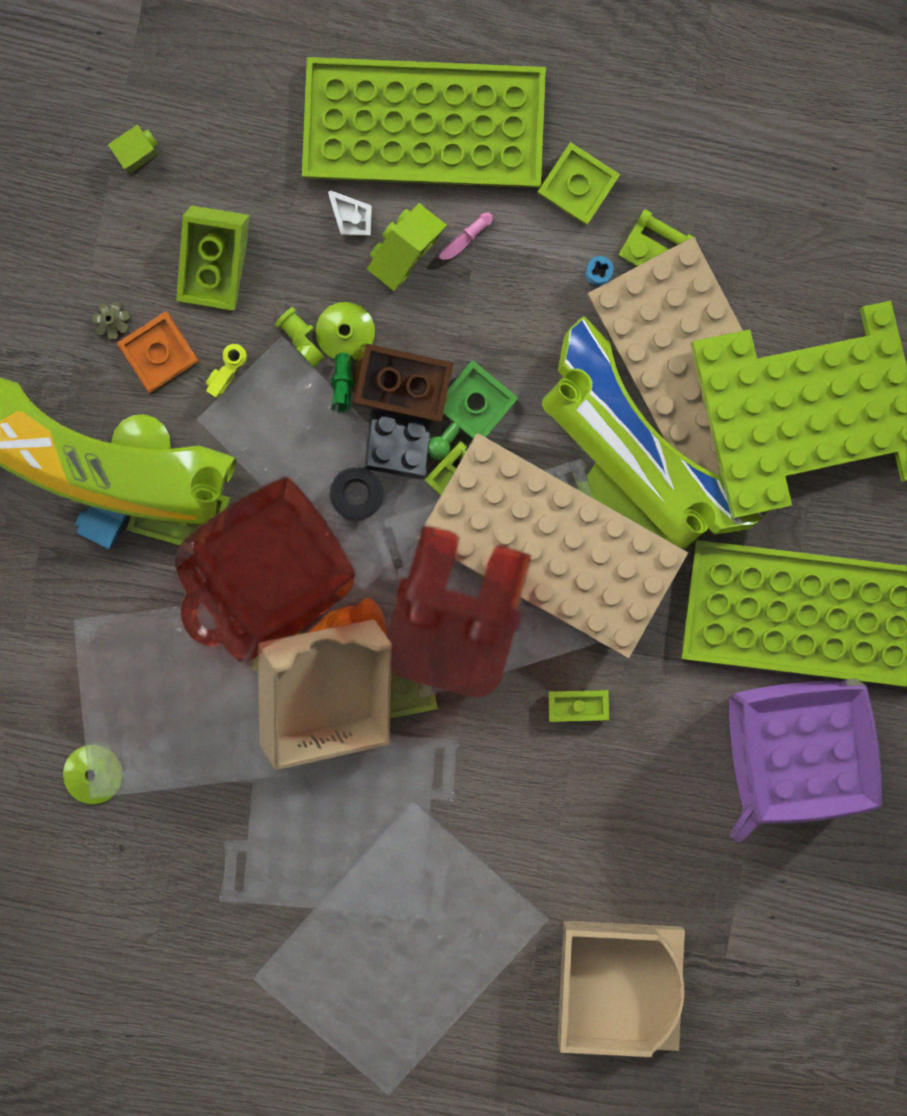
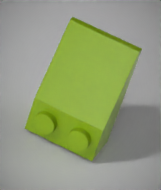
[176,205,250,311]

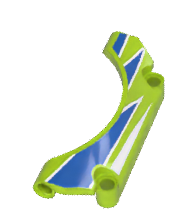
[542,316,770,549]

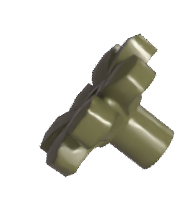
[92,302,131,340]

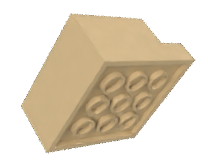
[558,921,685,1057]

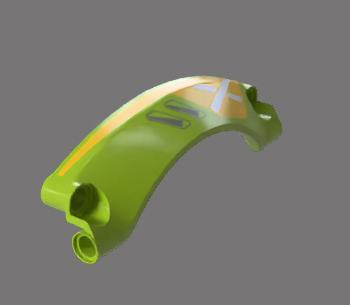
[0,377,237,525]

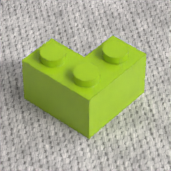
[367,203,447,291]

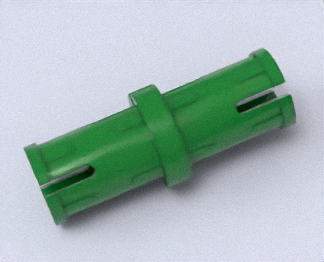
[331,353,355,413]

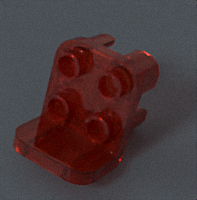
[386,525,532,697]

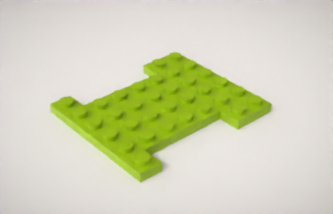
[690,301,907,519]

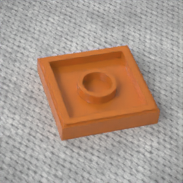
[117,311,200,394]

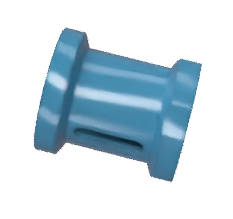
[585,256,614,287]

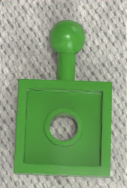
[427,360,518,460]

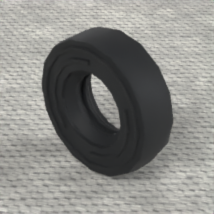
[330,467,383,520]

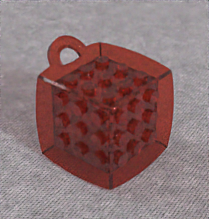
[175,476,356,663]

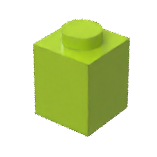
[108,124,158,175]

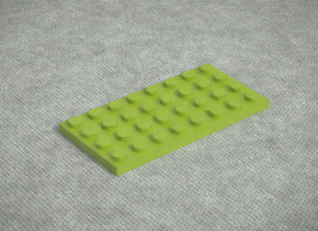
[302,57,546,188]
[681,540,907,687]

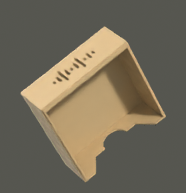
[258,620,392,770]

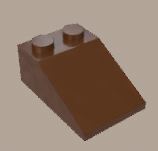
[350,343,453,422]

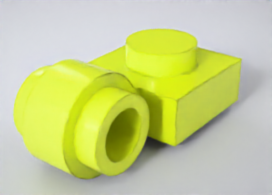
[206,344,247,400]

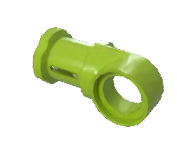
[274,307,325,368]

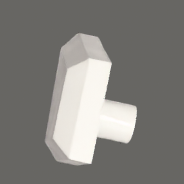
[328,191,372,236]

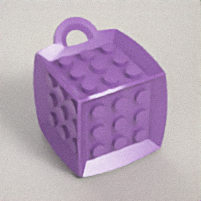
[729,679,881,843]

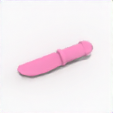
[438,212,493,260]

